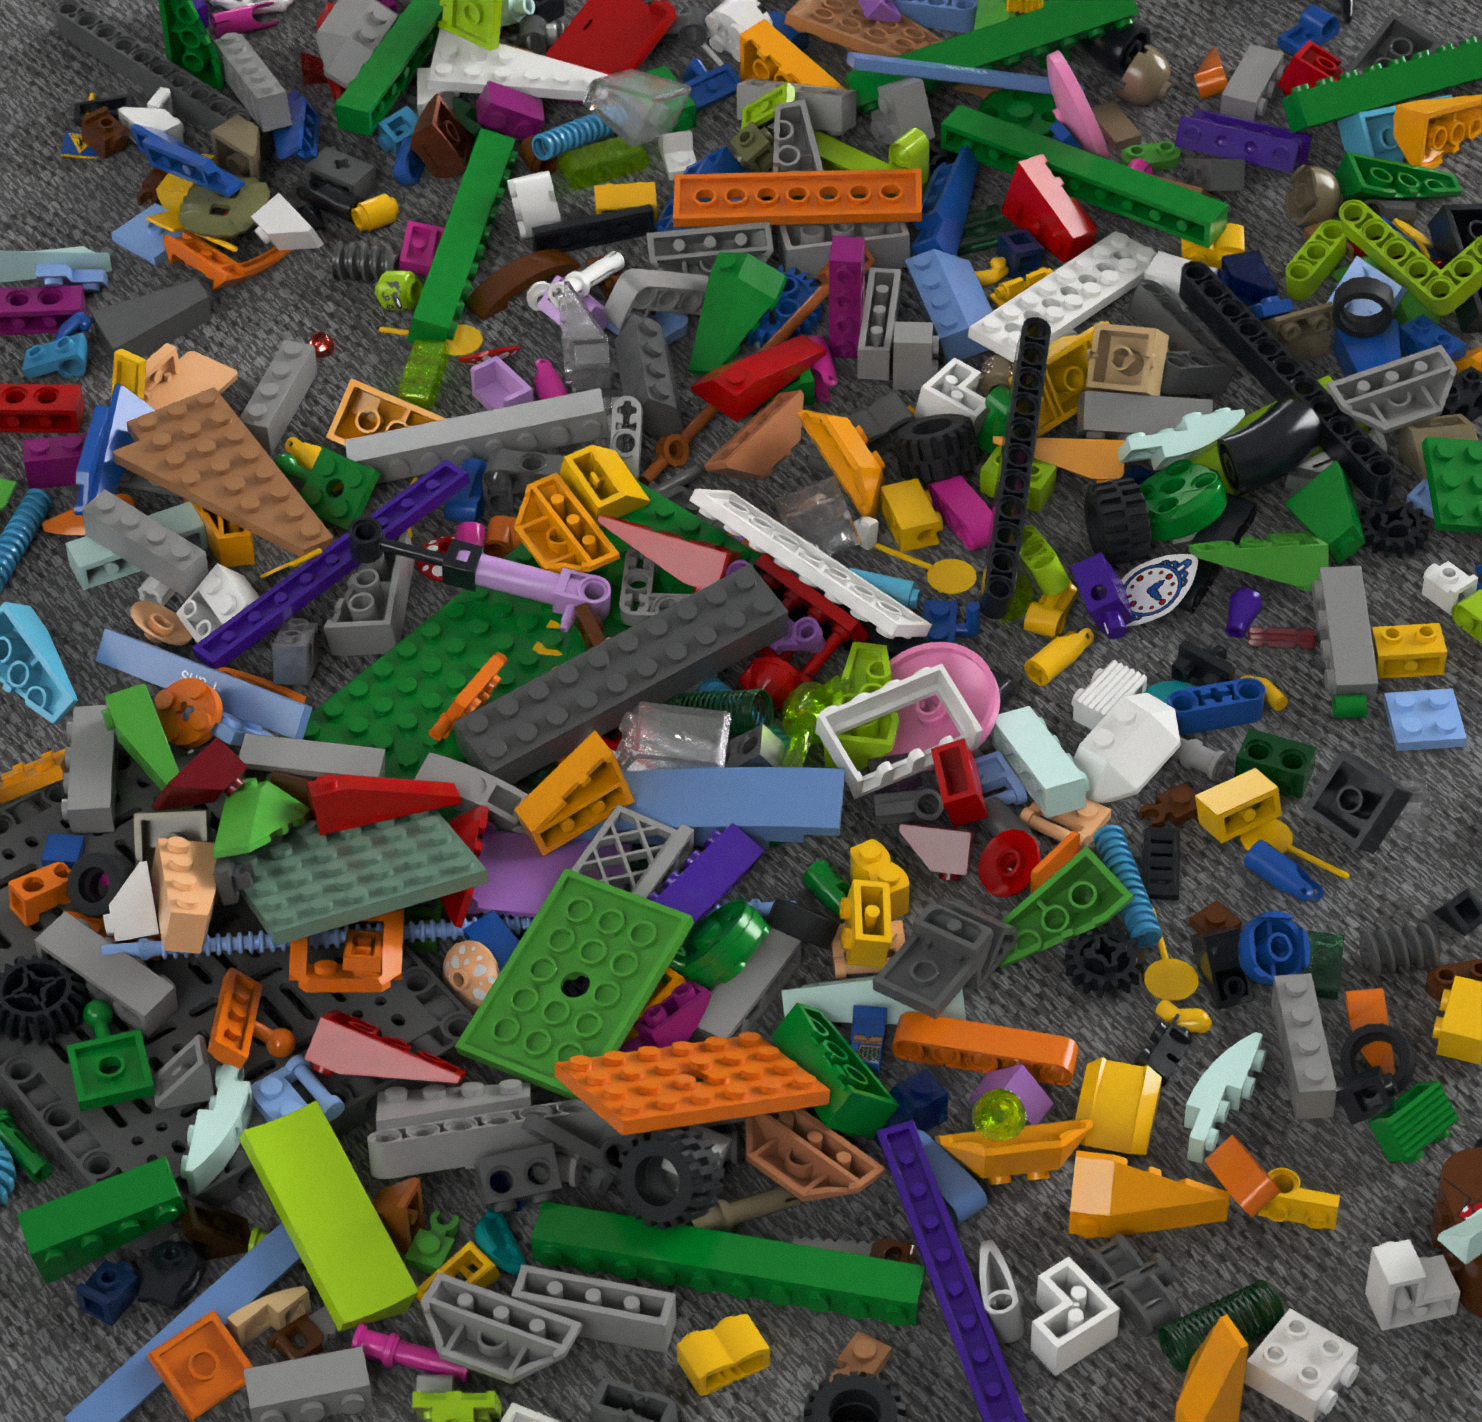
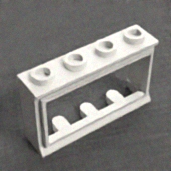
[815,664,983,799]

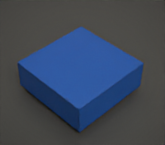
[41,833,86,869]

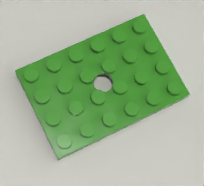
[455,868,694,1100]

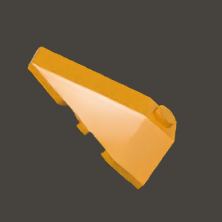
[1393,94,1482,169]
[326,378,447,446]
[992,436,1125,483]
[1068,1150,1230,1239]
[1175,1315,1249,1422]

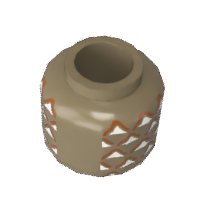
[979,355,1014,398]

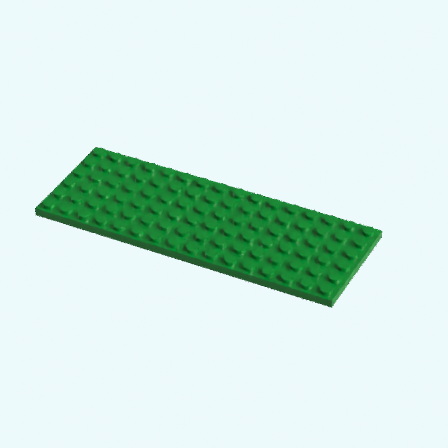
[283,480,761,821]

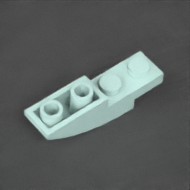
[1117,407,1245,471]
[1184,1032,1267,1164]
[181,1064,254,1195]

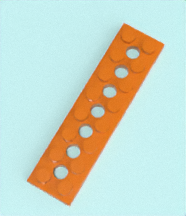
[673,169,922,227]

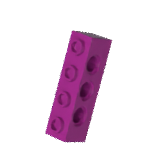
[829,236,865,359]
[0,285,86,335]

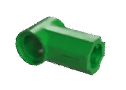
[976,385,1010,454]

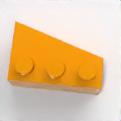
[183,498,255,567]
[514,730,635,856]

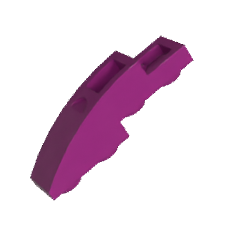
[619,980,712,1053]

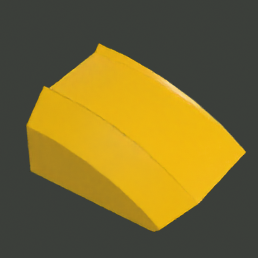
[1075,1057,1162,1155]

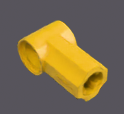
[1024,580,1078,639]

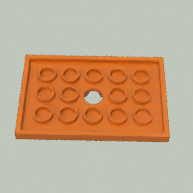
[554,1032,830,1136]

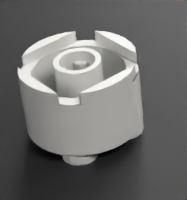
[705,0,773,62]
[507,170,561,240]

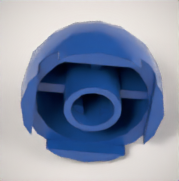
[1238,910,1311,986]

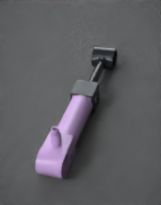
[348,516,611,632]

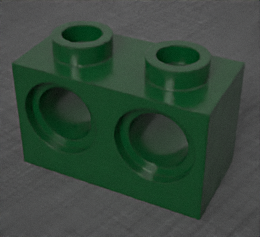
[1234,728,1317,799]

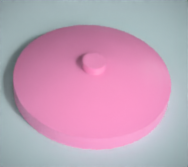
[1046,50,1110,160]
[883,642,1000,771]

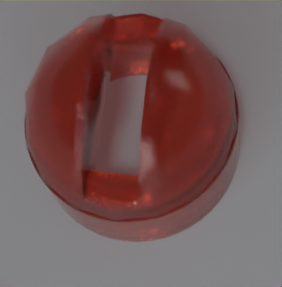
[309,332,334,358]

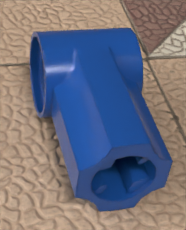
[444,457,487,523]

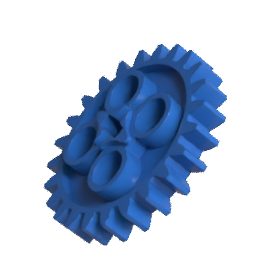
[743,265,823,348]

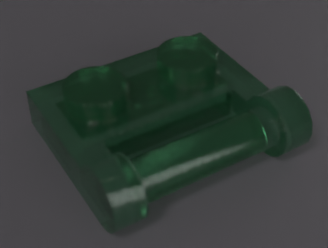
[957,204,1014,256]

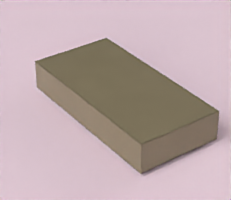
[1091,101,1142,151]

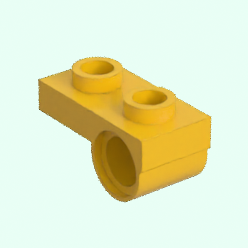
[1258,1168,1340,1230]

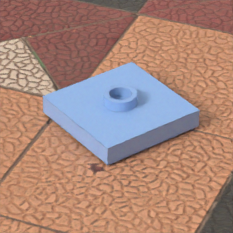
[112,203,185,266]

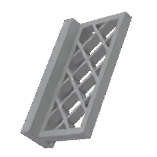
[571,805,694,899]

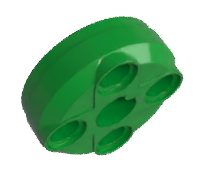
[978,88,1057,138]
[1138,459,1227,541]
[675,899,771,989]

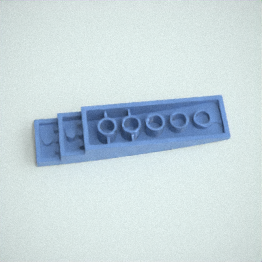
[574,767,845,849]

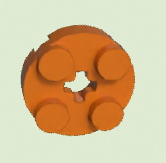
[155,678,223,749]

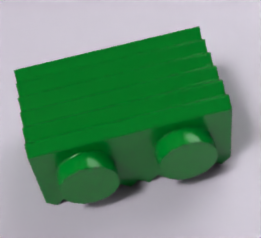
[1368,1081,1459,1164]

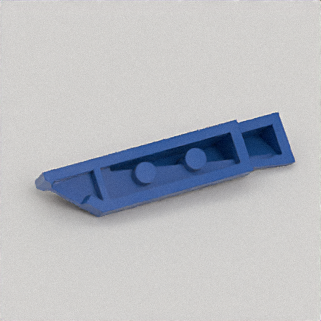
[272,89,321,163]
[130,123,245,197]
[910,145,979,256]
[74,384,154,515]

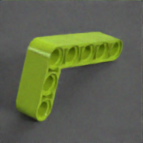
[813,128,929,198]
[1339,199,1482,316]

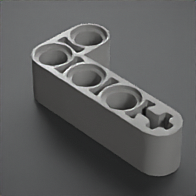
[603,268,709,332]

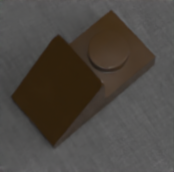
[179,1197,251,1261]

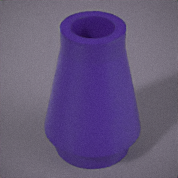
[1225,587,1262,639]

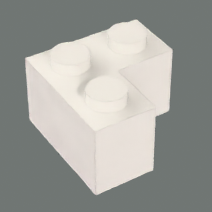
[914,358,989,437]
[1365,1239,1460,1331]
[1030,1257,1120,1376]

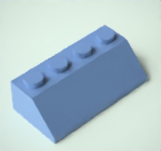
[905,249,993,364]

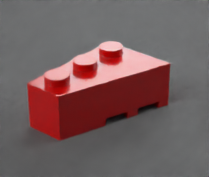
[1001,154,1098,263]

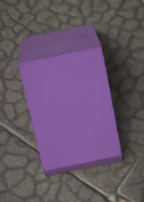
[969,1064,1054,1126]

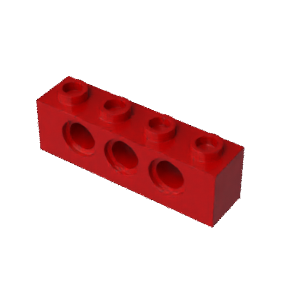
[0,384,85,433]

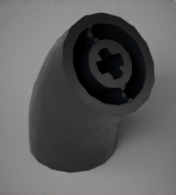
[1078,21,1151,78]
[1217,399,1323,497]

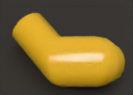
[1156,999,1212,1034]

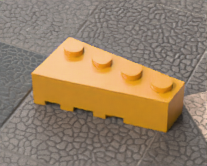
[739,19,846,131]

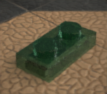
[1303,930,1345,1000]

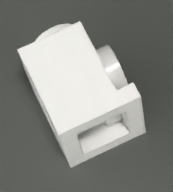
[1422,561,1478,615]

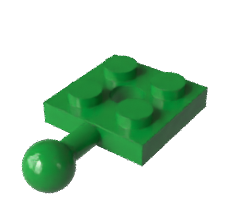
[273,447,381,531]
[66,999,156,1112]

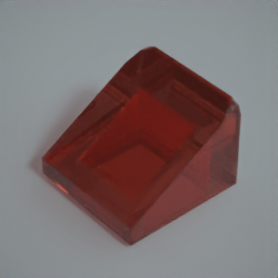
[300,52,329,86]

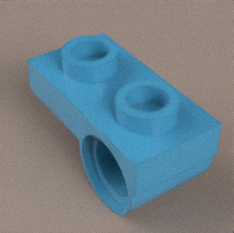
[22,333,90,378]

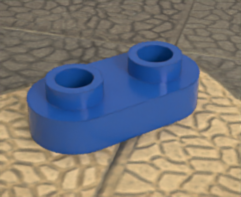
[393,137,425,187]

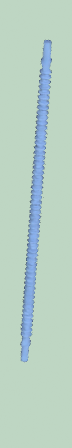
[101,899,797,961]

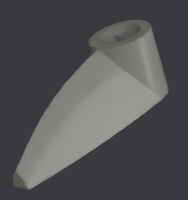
[979,1239,1026,1343]

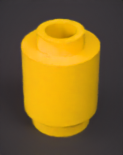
[351,193,399,232]

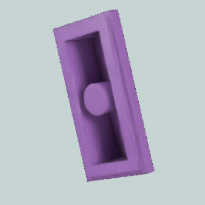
[858,0,901,22]

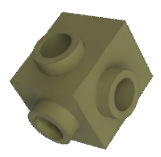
[729,121,774,173]

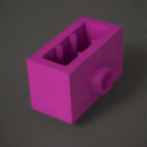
[476,80,545,140]
[23,434,87,489]

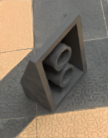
[1344,12,1442,105]

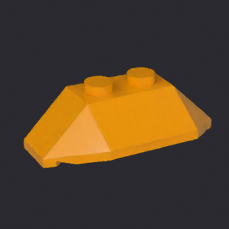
[798,410,886,519]
[514,472,620,574]
[935,1119,1093,1185]

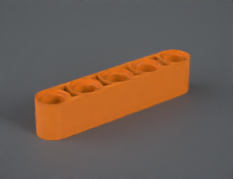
[891,1012,1079,1086]

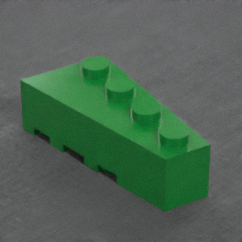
[771,1002,900,1140]
[16,1156,187,1284]

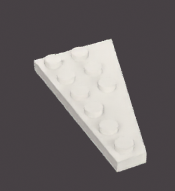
[427,28,609,102]

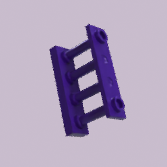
[1175,108,1313,173]

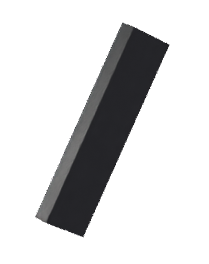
[532,204,654,252]

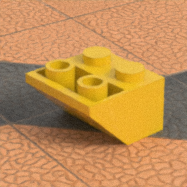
[559,445,650,527]

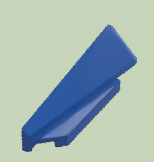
[654,146,747,232]

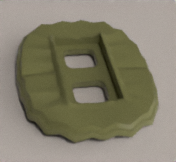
[178,175,270,239]

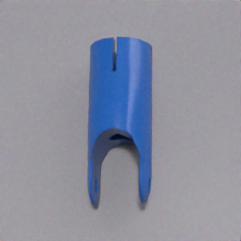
[1244,840,1323,901]

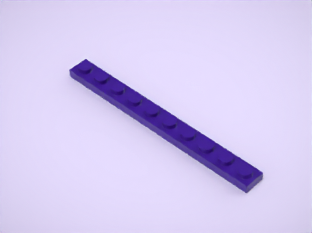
[192,459,470,669]
[877,1120,1027,1422]

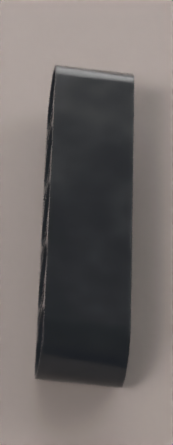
[1175,492,1257,614]

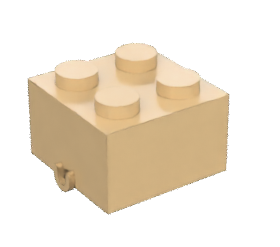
[1085,323,1169,396]

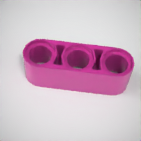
[926,475,992,552]

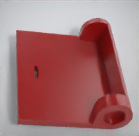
[544,0,677,98]

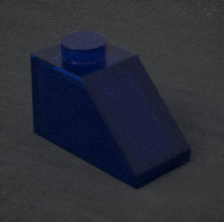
[1217,250,1278,306]
[873,1068,948,1149]

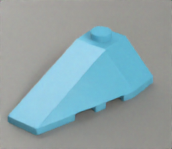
[1337,95,1452,163]
[0,602,78,724]

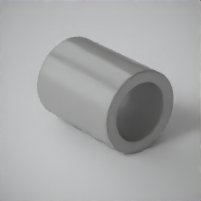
[416,1375,455,1393]

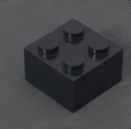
[1303,751,1413,854]

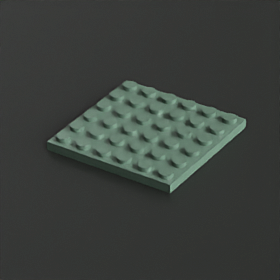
[233,809,489,946]

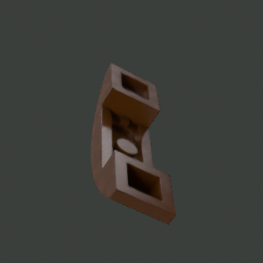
[464,249,581,321]

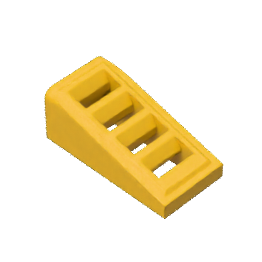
[415,1240,501,1303]

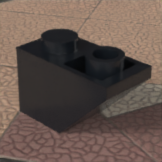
[1190,927,1254,1009]

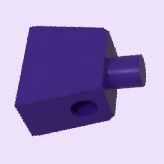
[1071,552,1134,639]

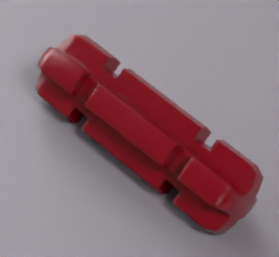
[1248,626,1316,649]

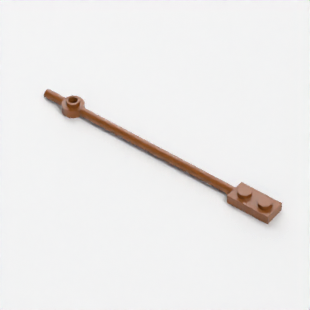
[639,236,875,486]

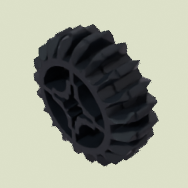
[0,954,88,1046]

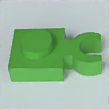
[404,1210,460,1274]

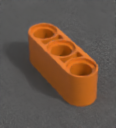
[1204,1134,1281,1218]

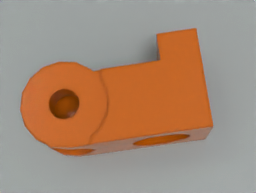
[8,862,71,927]

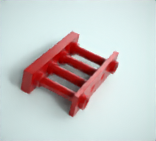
[755,553,869,697]

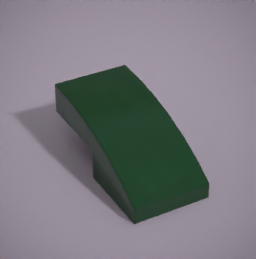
[452,96,484,140]

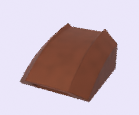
[410,94,473,178]

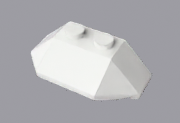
[1073,693,1181,804]

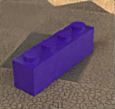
[647,822,765,934]

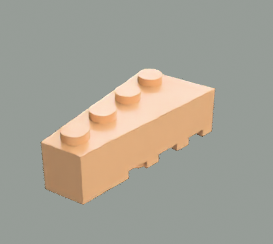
[151,837,219,954]

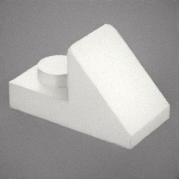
[658,131,697,180]

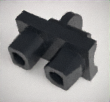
[1171,640,1235,687]

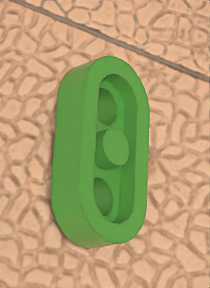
[1121,141,1181,172]

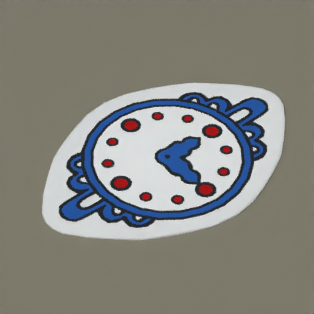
[1121,554,1198,626]

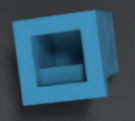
[377,106,419,156]

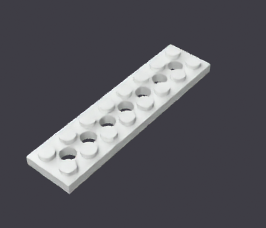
[968,231,1157,363]
[689,489,932,639]

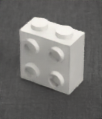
[1244,1308,1359,1422]

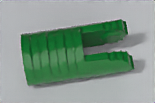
[802,860,850,916]

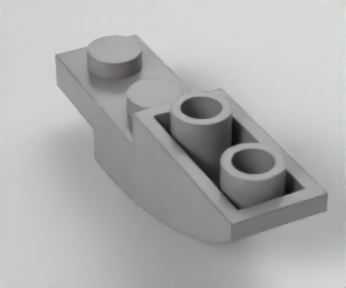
[414,753,528,834]

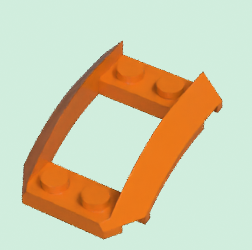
[163,200,292,291]
[289,908,405,993]

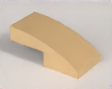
[227,1286,312,1348]

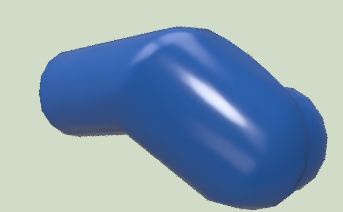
[54,312,93,341]

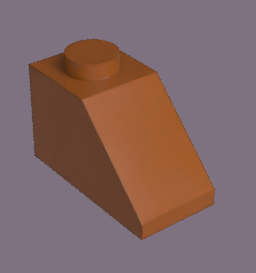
[372,1177,426,1254]

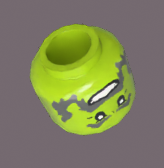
[375,270,423,311]

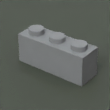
[1220,44,1287,121]
[243,1346,373,1422]

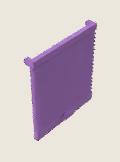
[467,822,632,919]

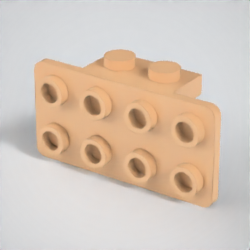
[144,343,238,411]

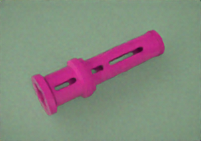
[351,1323,472,1383]

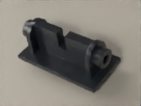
[1133,1014,1192,1087]

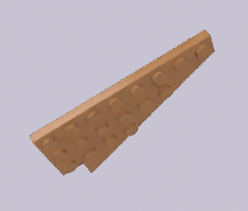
[784,0,1003,100]
[112,387,334,557]

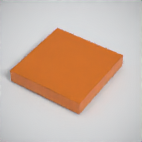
[146,1310,253,1422]

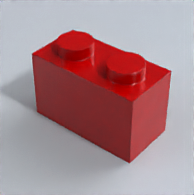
[931,738,988,828]

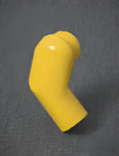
[975,257,1009,286]
[1240,675,1288,711]

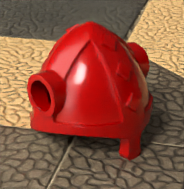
[738,656,801,713]

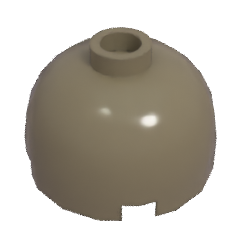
[1116,45,1172,106]
[1285,165,1343,227]

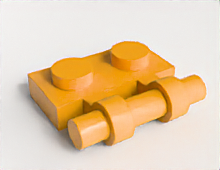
[0,749,69,804]

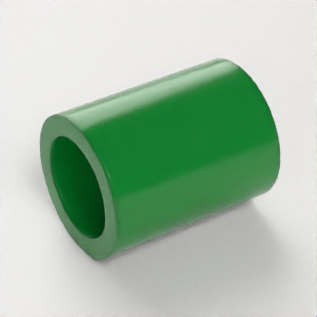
[1332,693,1367,719]

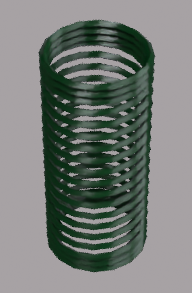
[663,688,774,738]
[1158,1279,1285,1373]

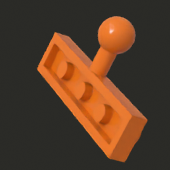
[207,967,296,1070]

